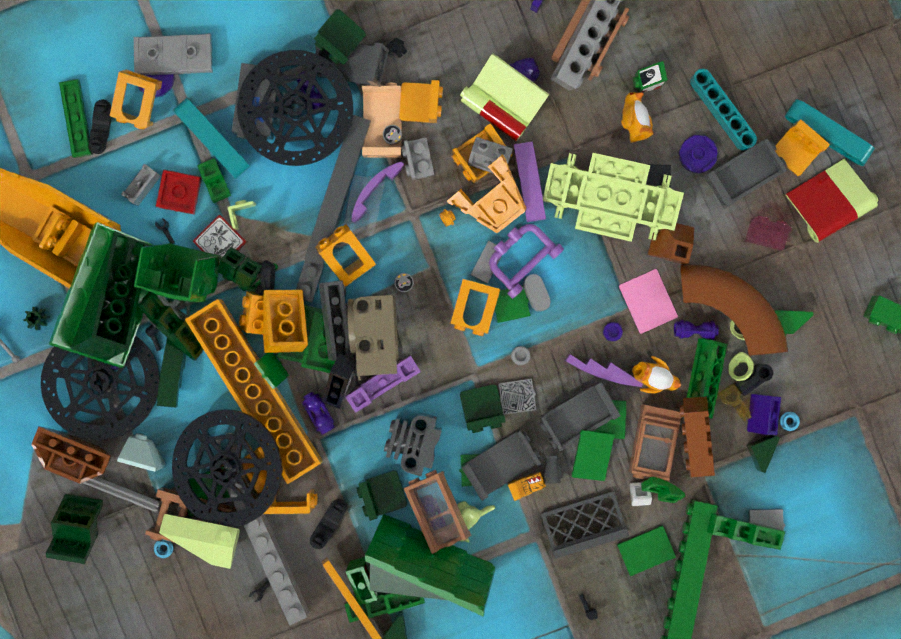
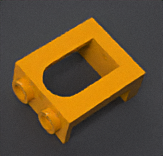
[110,69,162,129]
[315,224,376,287]
[451,279,500,336]
[264,489,318,514]

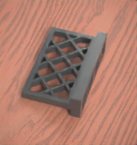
[541,491,629,559]

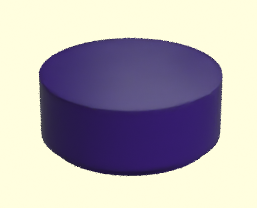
[603,322,623,341]

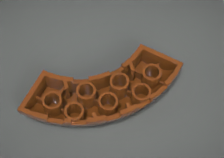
[681,265,788,356]

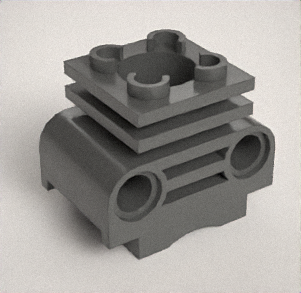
[384,413,442,476]

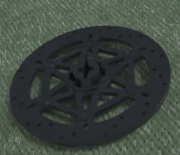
[237,50,354,166]
[41,336,160,440]
[172,409,283,527]

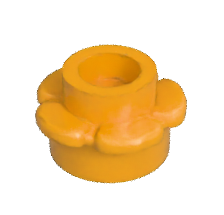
[439,209,456,227]

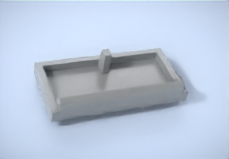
[134,33,213,76]

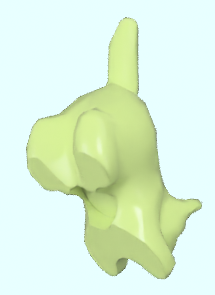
[451,501,495,543]

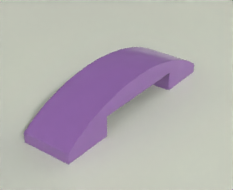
[351,162,404,225]
[345,355,421,413]

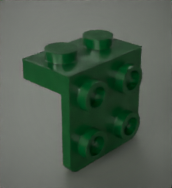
[313,9,366,65]
[460,384,506,433]
[356,470,407,521]

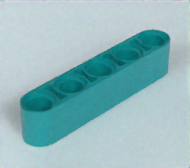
[690,69,757,151]
[173,97,250,179]
[784,99,875,166]

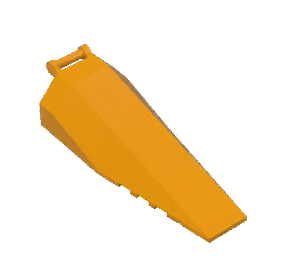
[0,168,121,289]

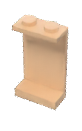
[362,83,402,158]

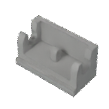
[121,164,161,206]

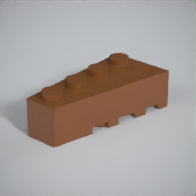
[680,396,715,477]

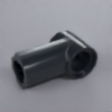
[734,364,773,396]

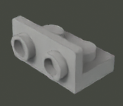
[468,137,513,173]
[401,138,434,180]

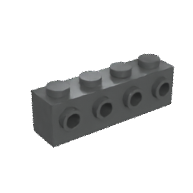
[319,280,352,361]

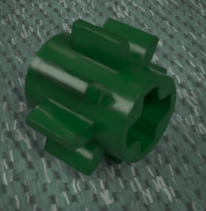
[23,307,50,330]

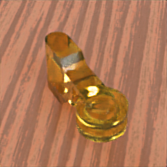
[717,383,751,422]

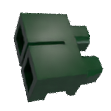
[218,247,262,291]

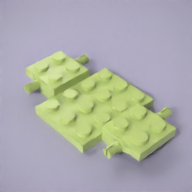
[543,153,684,242]

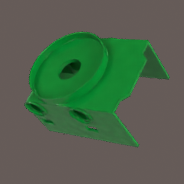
[134,243,222,302]

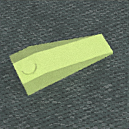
[159,514,240,569]

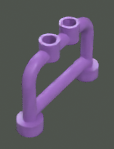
[489,224,564,299]

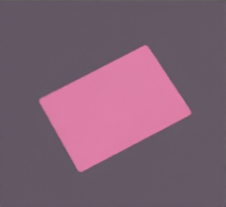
[619,269,678,334]

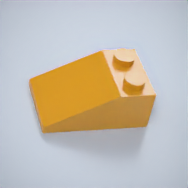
[263,290,308,353]

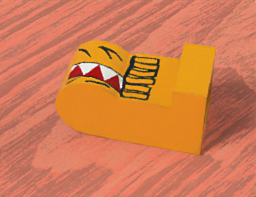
[507,472,546,501]

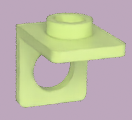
[228,200,256,230]

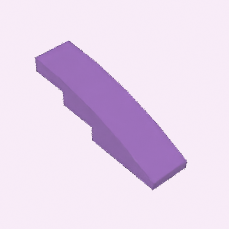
[514,142,546,222]
[564,354,643,387]

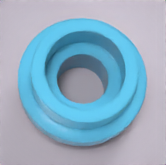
[780,412,800,431]
[154,539,174,558]

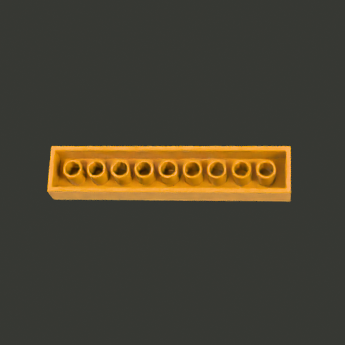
[185,299,323,484]

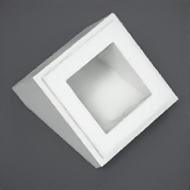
[630,482,652,506]

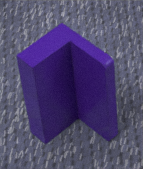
[747,394,781,435]

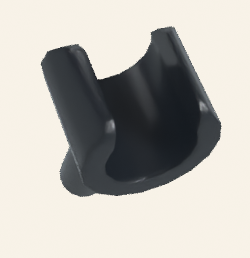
[155,218,175,244]
[146,325,161,351]
[249,580,270,602]
[579,594,598,620]

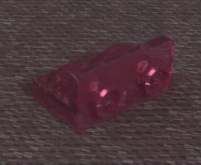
[745,216,792,251]

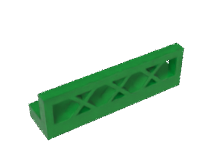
[687,338,728,419]

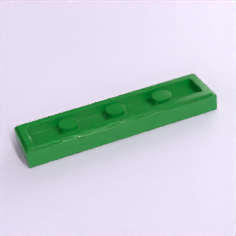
[59,79,93,158]

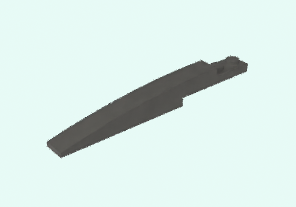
[296,115,371,302]

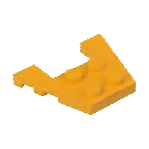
[447,154,527,233]

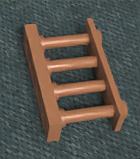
[551,0,629,81]
[145,487,236,543]

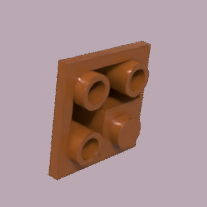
[647,223,694,265]

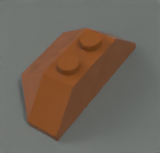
[31,426,111,484]

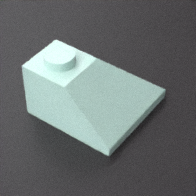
[117,433,165,472]

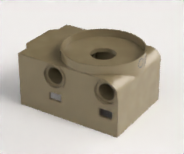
[348,295,399,380]

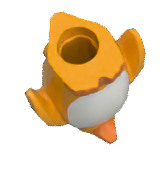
[621,92,653,143]
[632,356,681,394]

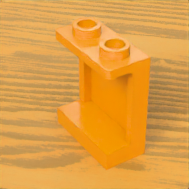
[451,123,512,183]
[52,219,92,266]

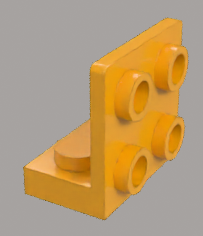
[775,119,830,176]

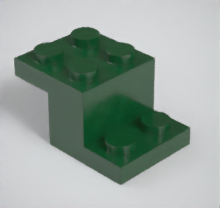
[46,494,103,564]

